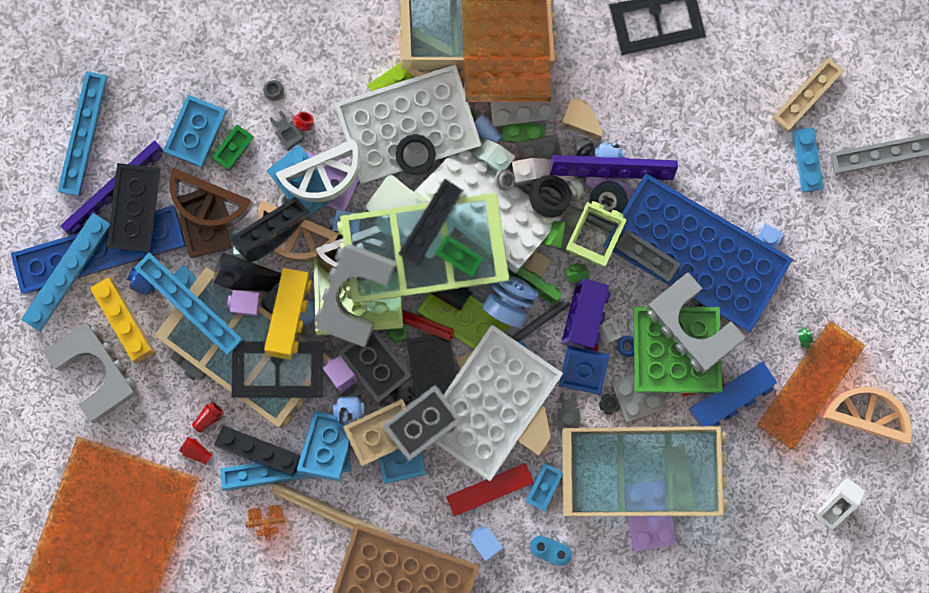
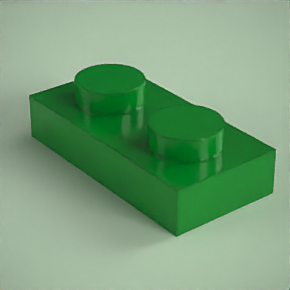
[212,125,254,171]
[435,235,484,277]

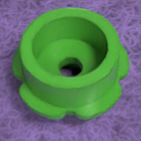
[388,324,409,343]

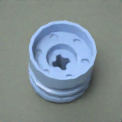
[482,275,539,327]

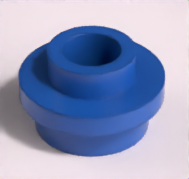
[617,336,634,357]

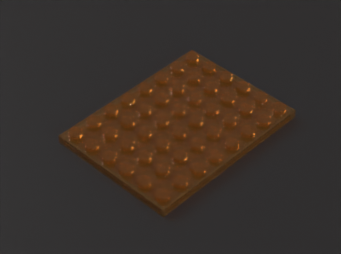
[19,436,199,593]

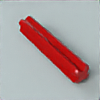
[402,309,454,341]

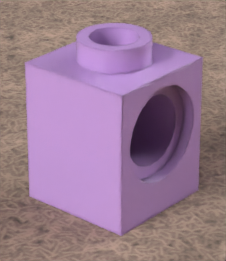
[227,290,261,317]
[323,356,358,394]

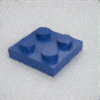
[559,345,610,395]

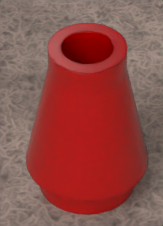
[192,402,224,433]
[179,437,213,465]

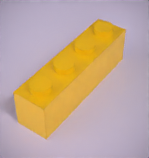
[265,268,313,360]
[90,277,155,363]

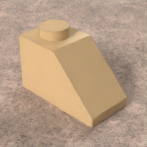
[561,99,603,141]
[517,405,551,456]

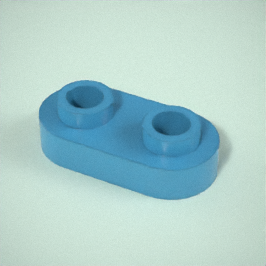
[530,536,572,566]

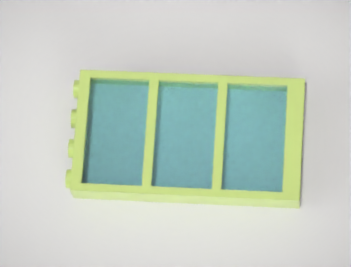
[338,193,510,303]

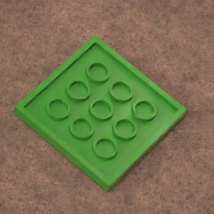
[633,307,722,393]

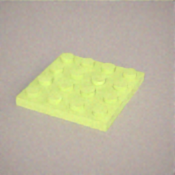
[313,253,403,335]

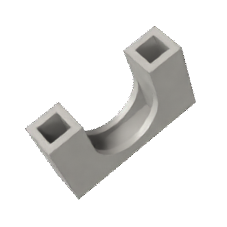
[314,243,397,347]
[647,273,745,374]
[43,322,138,423]

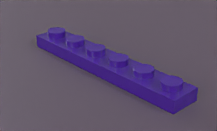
[60,140,163,235]
[549,155,678,180]

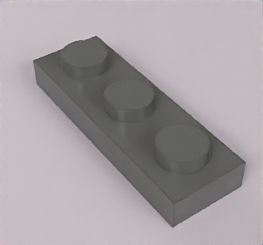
[614,229,681,282]

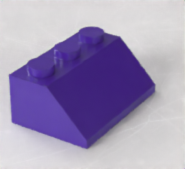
[561,279,611,349]

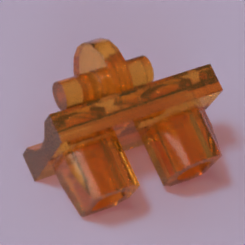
[245,505,287,541]

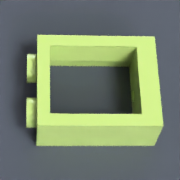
[566,201,626,269]

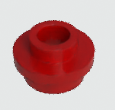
[293,111,314,131]

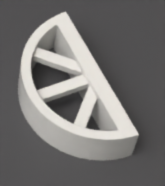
[276,139,360,202]

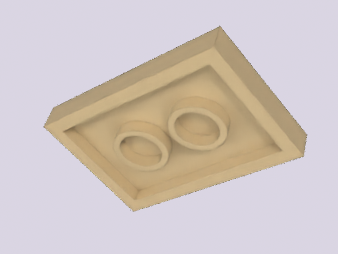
[343,399,406,467]

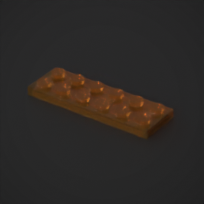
[757,321,866,450]

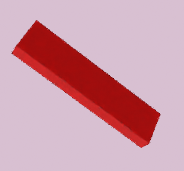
[446,463,534,516]

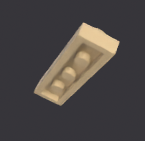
[772,57,844,132]

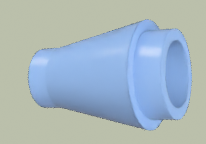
[475,114,502,143]

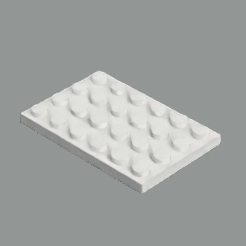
[335,64,481,184]
[413,150,560,273]
[434,325,563,481]

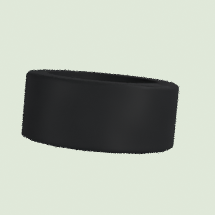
[395,134,436,175]
[529,175,572,218]

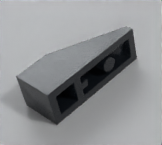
[213,252,282,291]

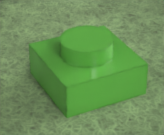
[564,263,590,283]

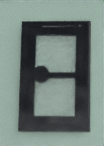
[609,0,706,56]
[231,341,324,398]

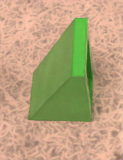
[541,221,565,248]

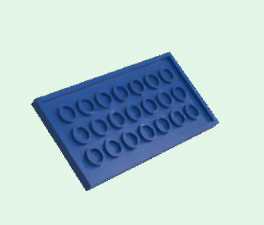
[602,173,793,333]

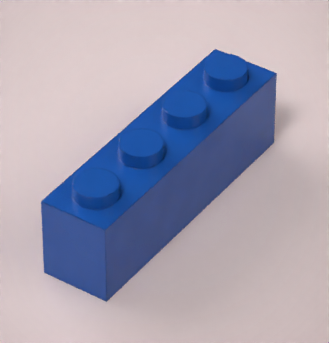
[689,361,777,427]

